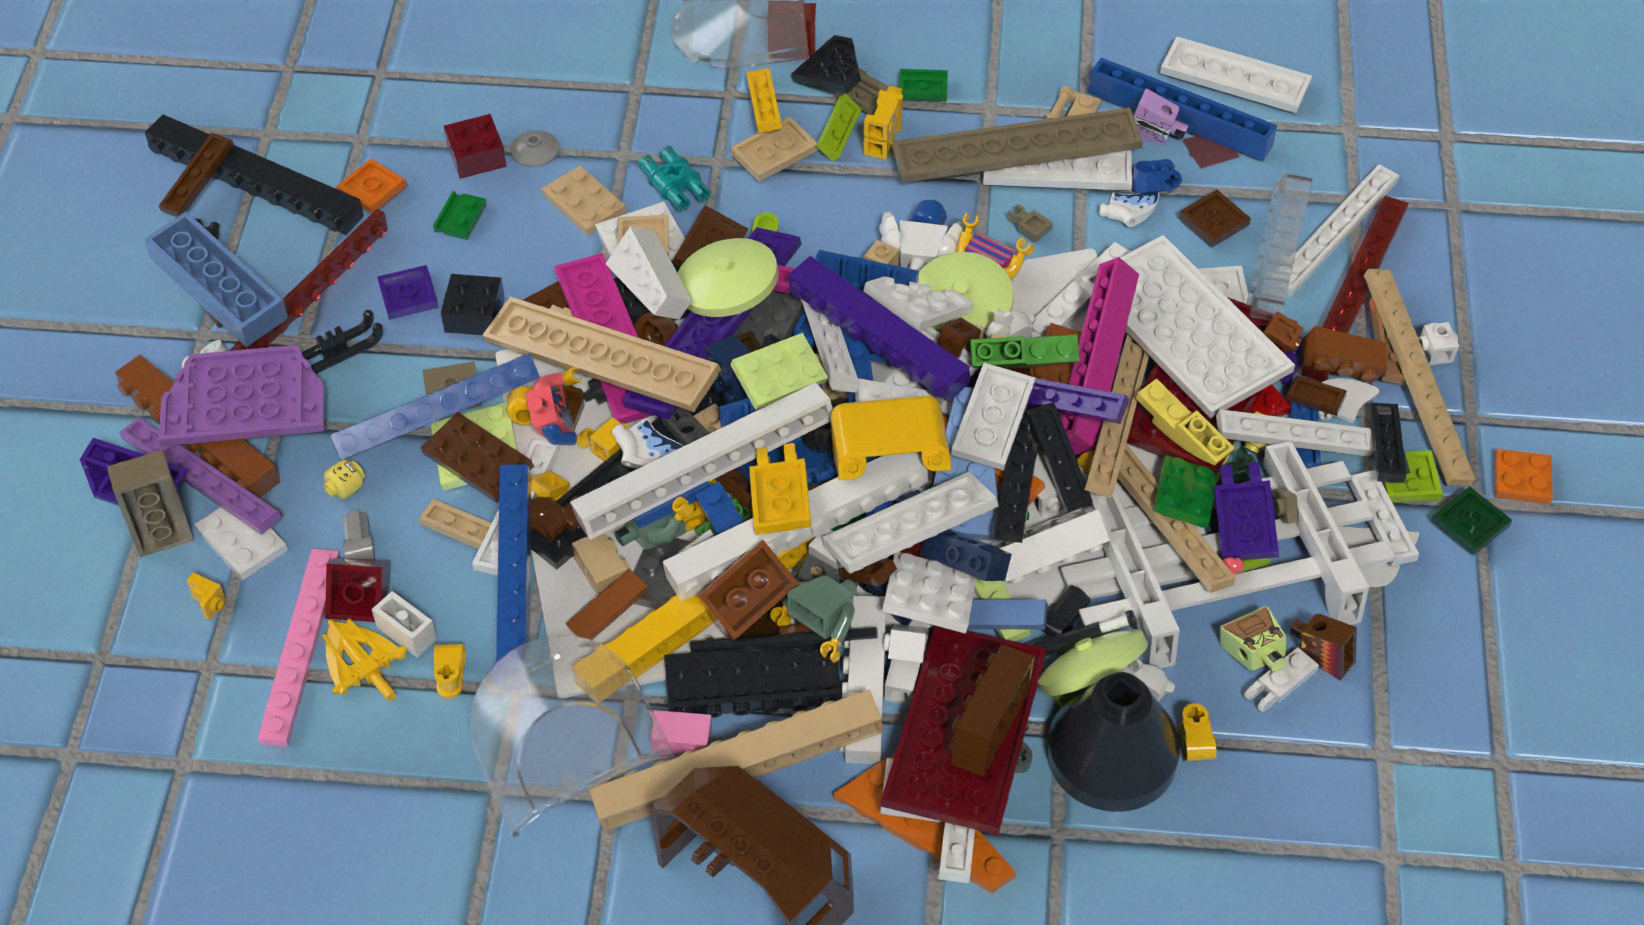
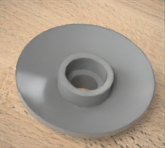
[510,130,559,167]

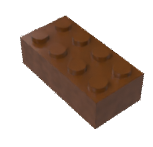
[949,644,1034,777]

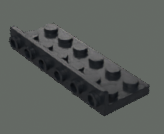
[664,643,843,718]

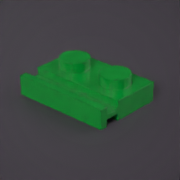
[899,69,948,101]
[433,191,487,240]

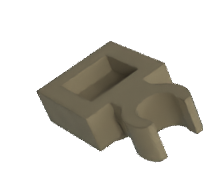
[1008,204,1053,242]
[1271,488,1298,524]

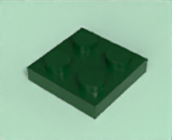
[1431,486,1512,555]

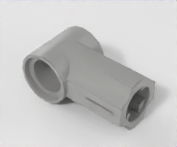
[343,510,375,560]

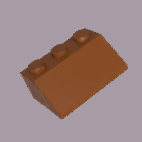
[698,540,799,640]

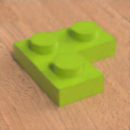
[1382,450,1443,502]

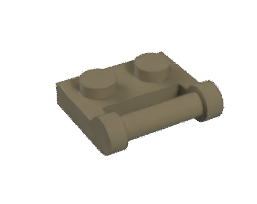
[835,68,892,115]

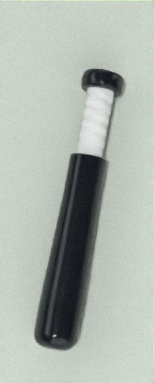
[1028,610,1138,656]

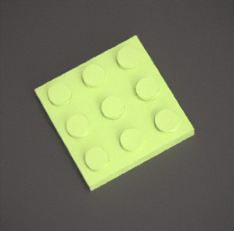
[431,402,518,491]

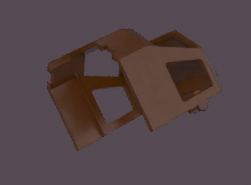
[651,766,854,925]

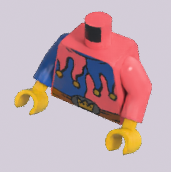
[526,367,595,449]

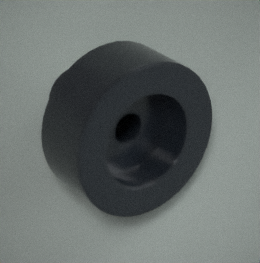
[583,378,607,405]

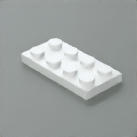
[951,363,1036,471]

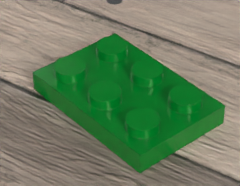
[1153,455,1217,529]

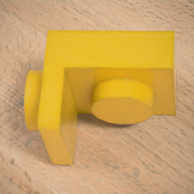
[531,470,571,501]
[186,572,226,620]

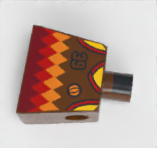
[1290,614,1357,681]

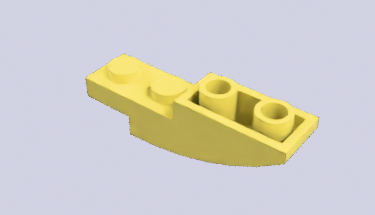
[1136,379,1235,465]

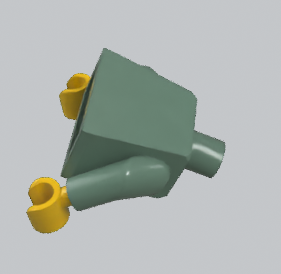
[615,497,693,550]
[770,575,857,663]

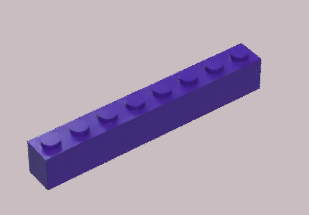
[789,256,970,402]

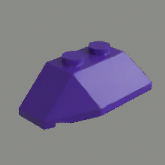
[79,438,189,506]

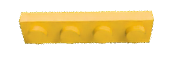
[746,68,782,133]

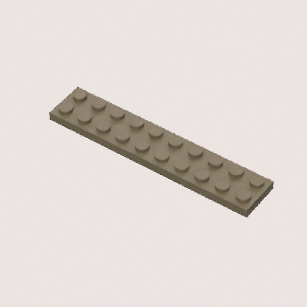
[892,107,1143,183]

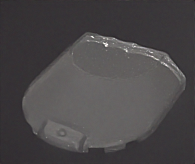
[670,0,809,68]
[469,636,675,838]

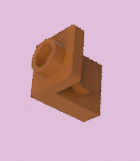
[1263,311,1304,354]

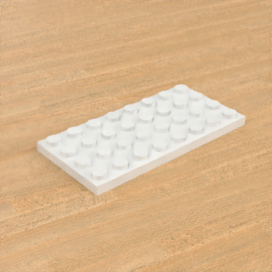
[1081,235,1295,418]

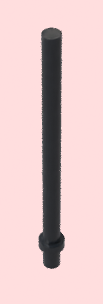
[690,627,878,653]

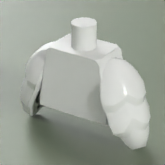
[879,211,966,271]

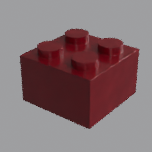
[444,114,507,179]

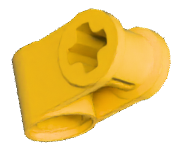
[433,643,466,699]
[1179,703,1216,762]

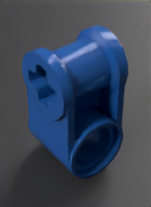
[1132,159,1182,193]

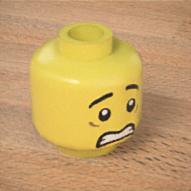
[323,459,365,500]

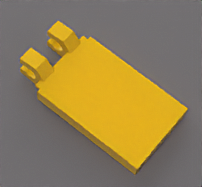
[749,443,812,535]

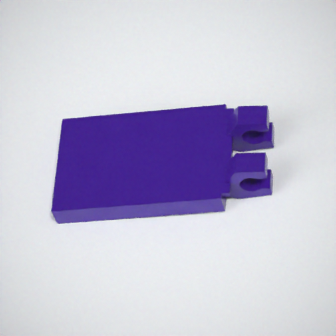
[1214,462,1279,561]

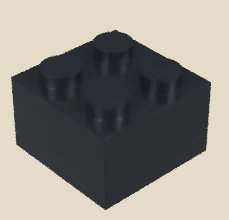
[441,274,505,335]

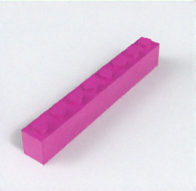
[1060,257,1139,455]

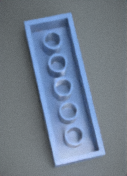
[145,212,288,347]

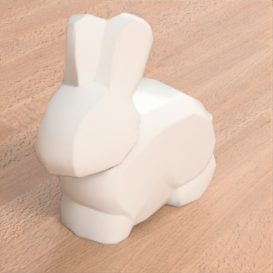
[986,309,1035,338]
[1116,658,1175,702]

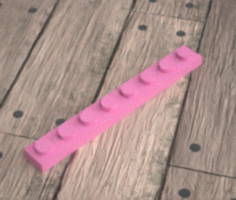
[258,549,341,747]

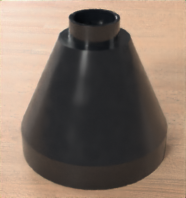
[1047,672,1180,812]

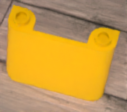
[831,396,951,481]

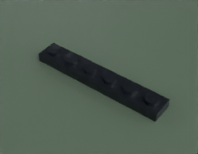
[994,412,1039,543]

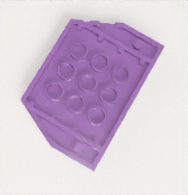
[159,345,325,446]

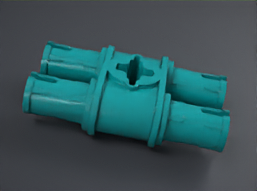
[638,145,711,212]

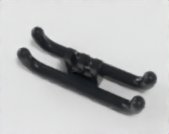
[302,310,383,374]

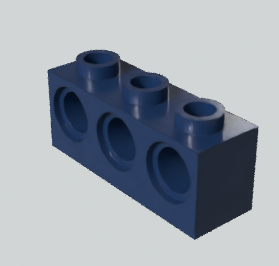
[920,529,1012,581]

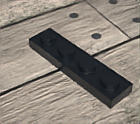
[1027,402,1093,513]
[1370,402,1407,483]

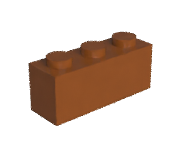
[1303,326,1388,382]

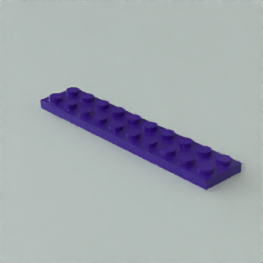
[622,227,802,419]

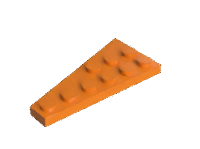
[833,752,1016,894]

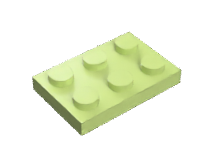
[730,333,828,410]

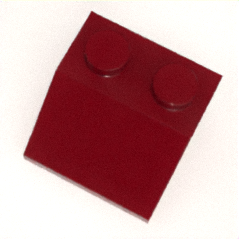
[325,558,390,622]

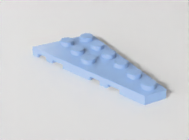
[932,387,1005,542]

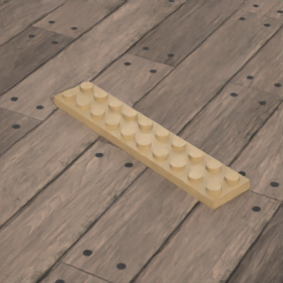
[482,296,721,412]

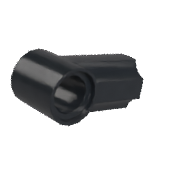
[1041,585,1091,636]

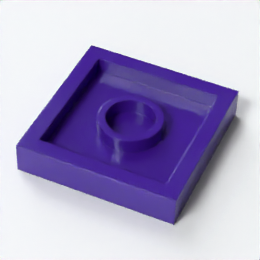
[377,265,439,320]

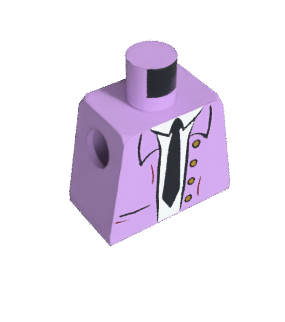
[1134,89,1189,145]

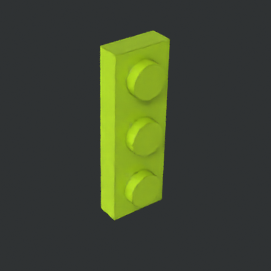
[816,93,862,162]

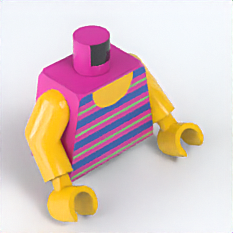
[957,212,1034,280]

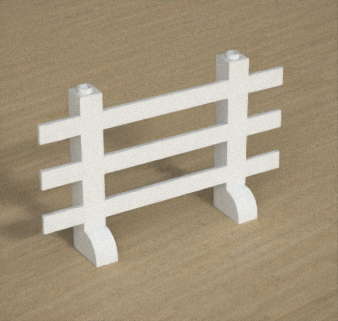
[1061,441,1395,668]

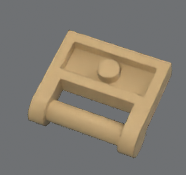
[1045,86,1102,119]

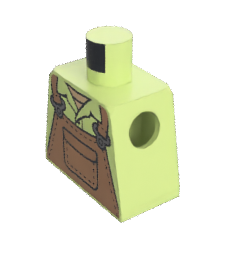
[1220,606,1286,672]

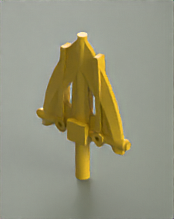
[322,619,407,701]

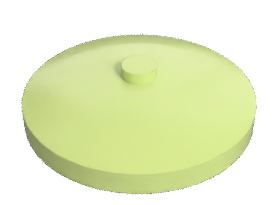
[678,238,779,317]
[918,252,1014,339]
[1038,629,1148,696]

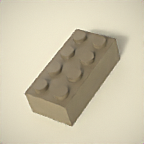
[107,450,194,557]

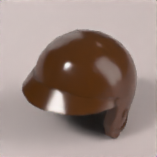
[634,313,678,346]

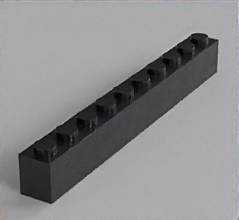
[145,114,364,235]

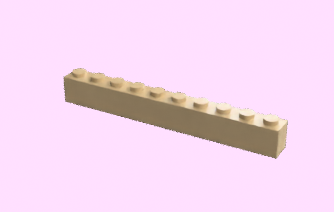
[589,689,884,832]

